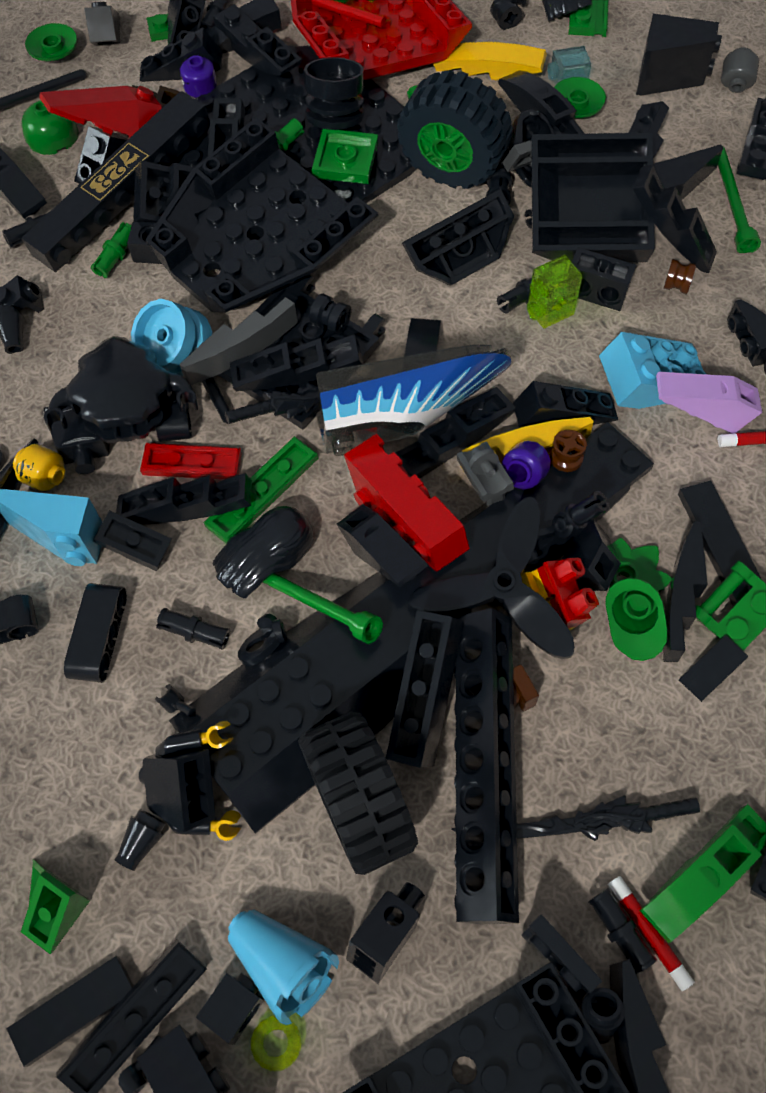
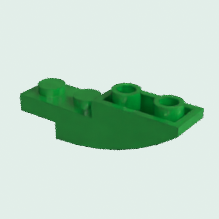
[639,804,766,943]

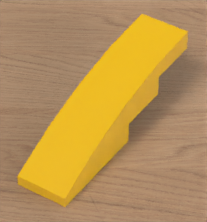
[433,42,547,80]
[461,417,594,471]

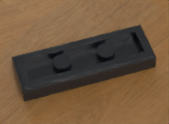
[6,956,134,1067]

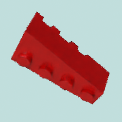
[344,433,470,572]

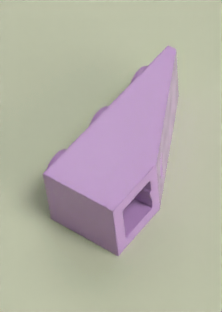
[656,372,762,434]

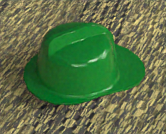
[606,578,668,661]

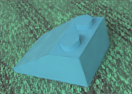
[0,489,103,566]

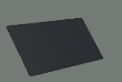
[679,635,748,702]

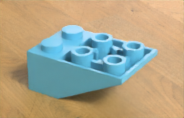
[599,332,706,409]

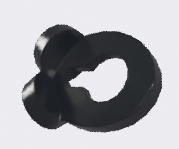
[238,614,287,667]

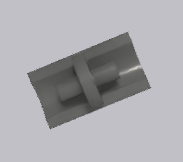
[456,441,514,506]

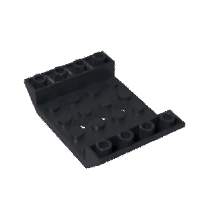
[343,962,629,1093]

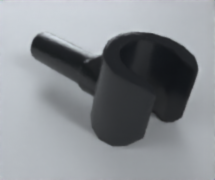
[155,684,196,717]
[118,1035,161,1093]

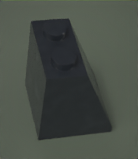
[636,14,722,96]

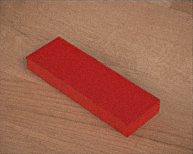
[140,443,242,480]

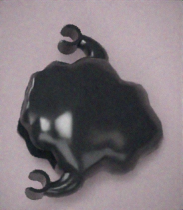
[43,336,198,443]

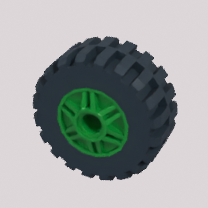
[397,71,513,189]

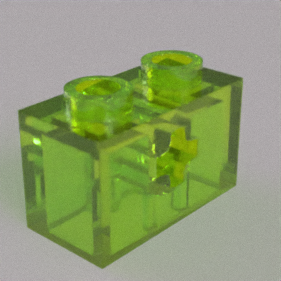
[527,255,582,329]

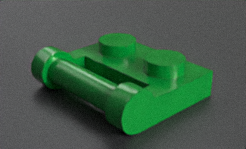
[696,561,766,652]

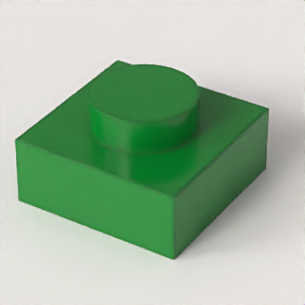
[146,14,168,42]

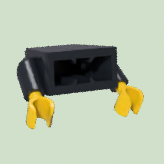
[139,721,241,841]

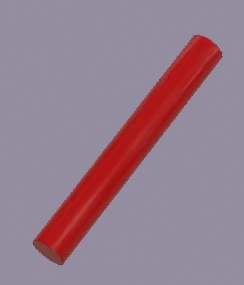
[312,0,386,28]

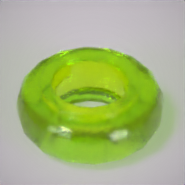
[251,1016,301,1072]

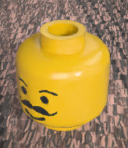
[13,444,65,491]

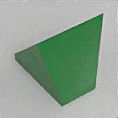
[20,859,90,954]

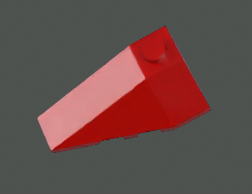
[39,86,162,139]

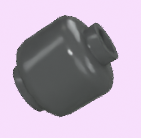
[721,48,759,93]

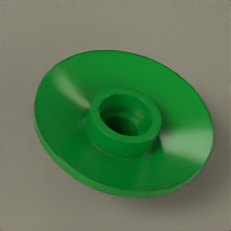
[25,23,78,61]
[554,77,606,118]

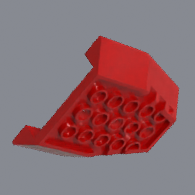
[291,0,472,80]

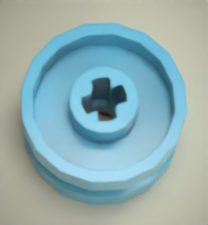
[131,299,212,376]

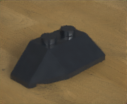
[402,189,514,286]

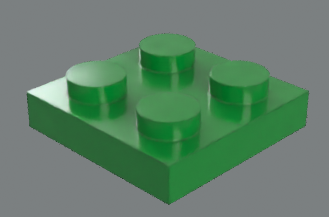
[312,129,378,184]

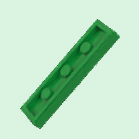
[203,436,319,544]

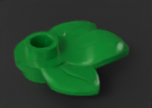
[609,538,672,592]

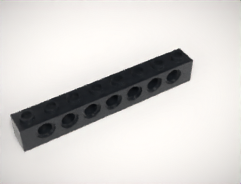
[454,608,519,924]

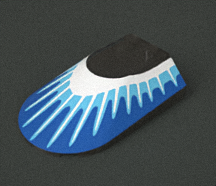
[316,345,511,456]

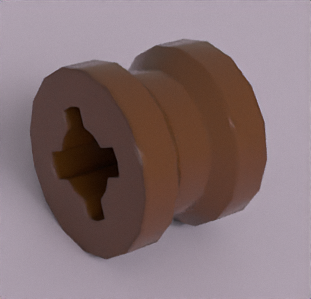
[663,259,696,294]
[550,430,587,472]

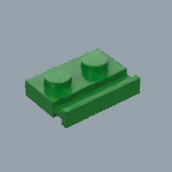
[568,0,608,37]

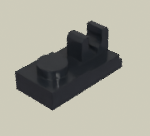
[94,510,172,572]

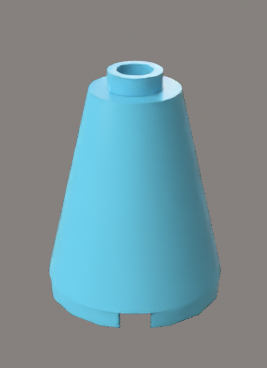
[228,909,339,1025]

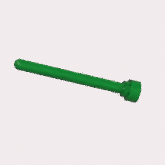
[718,146,761,253]
[263,574,383,644]

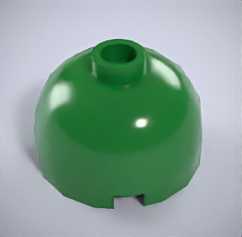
[21,100,79,155]

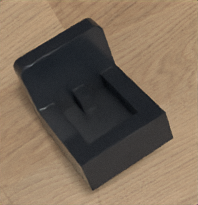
[0,275,44,313]

